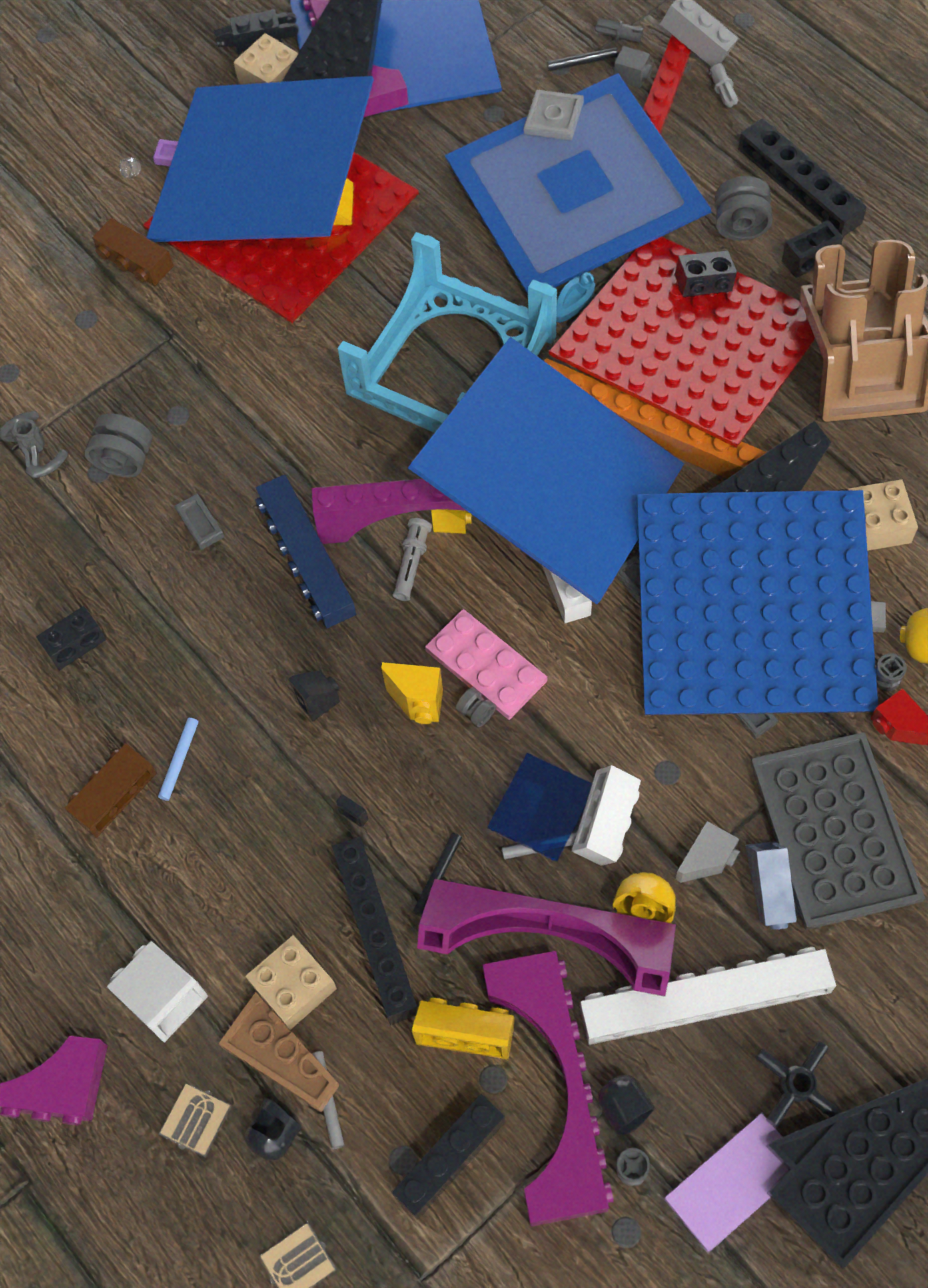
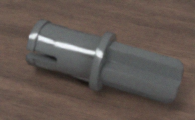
[596,18,644,44]

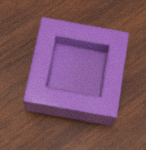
[153,139,178,166]

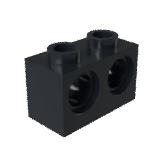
[782,220,843,278]
[675,251,737,297]
[36,606,106,671]

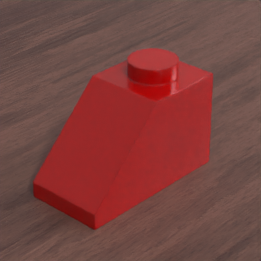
[871,688,928,745]

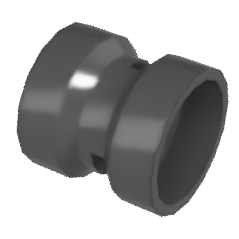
[876,653,907,691]
[456,687,496,727]
[616,1148,650,1186]

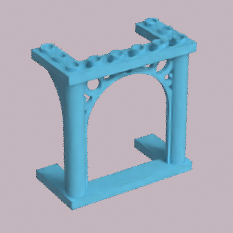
[338,232,557,433]

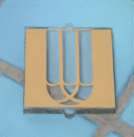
[159,1083,232,1158]
[259,1222,337,1288]

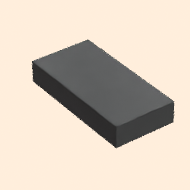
[174,493,224,550]

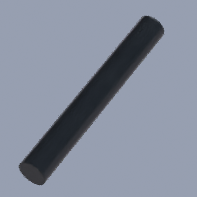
[547,47,618,71]
[412,833,462,917]

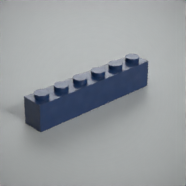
[255,474,356,629]

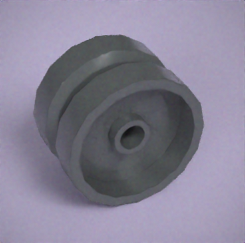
[715,176,773,241]
[85,413,153,477]

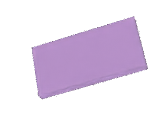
[664,1113,788,1253]

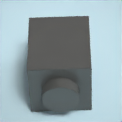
[614,46,652,88]

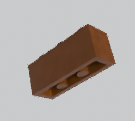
[92,218,174,287]
[65,743,157,838]

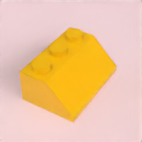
[412,998,515,1060]

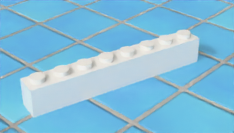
[580,947,836,1045]

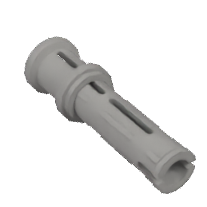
[393,518,432,601]

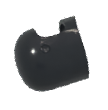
[598,1075,655,1135]
[244,1098,302,1161]

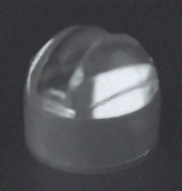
[119,157,141,178]

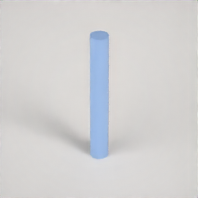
[158,718,198,801]

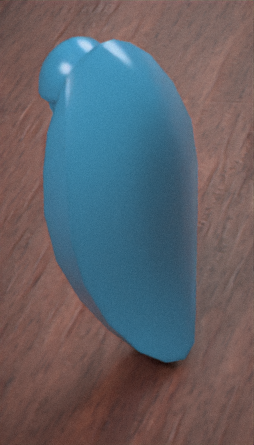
[556,273,595,323]

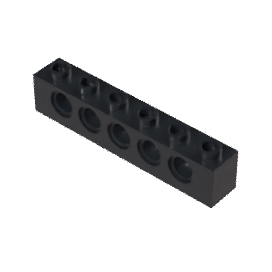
[738,118,867,237]
[332,836,418,1025]

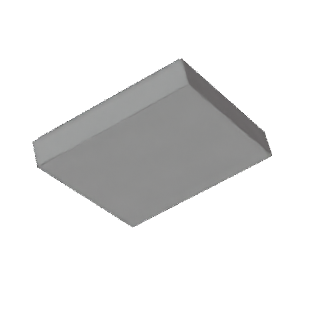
[524,90,584,140]

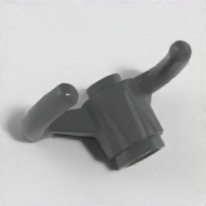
[0,411,68,478]

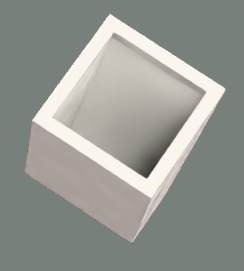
[107,941,208,1043]

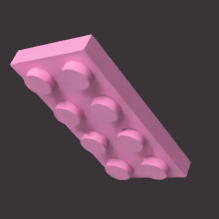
[425,609,547,720]

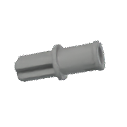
[709,64,738,108]

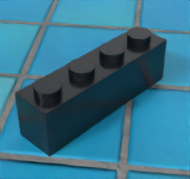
[391,1094,506,1220]

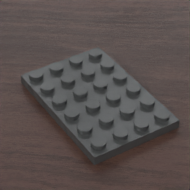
[750,732,925,930]

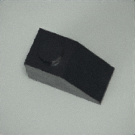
[288,670,340,722]

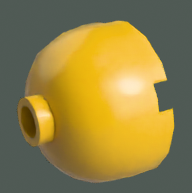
[900,608,928,664]
[613,872,676,923]

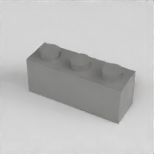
[660,0,739,67]

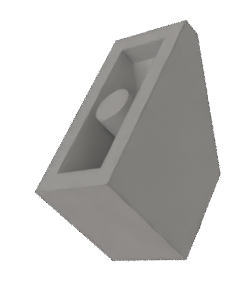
[675,821,740,883]

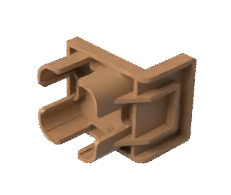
[800,240,928,422]

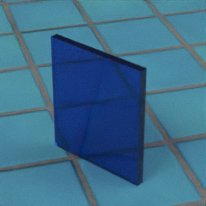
[488,753,593,862]

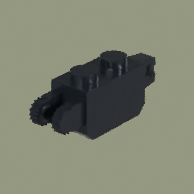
[214,9,299,55]

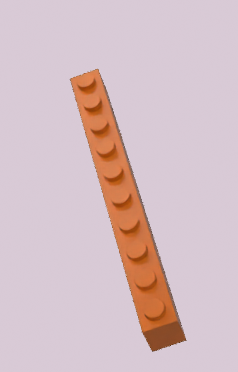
[544,358,767,479]

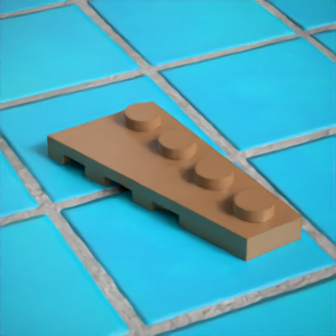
[219,992,339,1112]

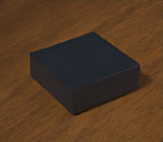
[336,794,368,827]

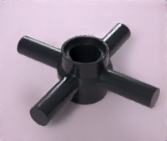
[755,1041,841,1127]

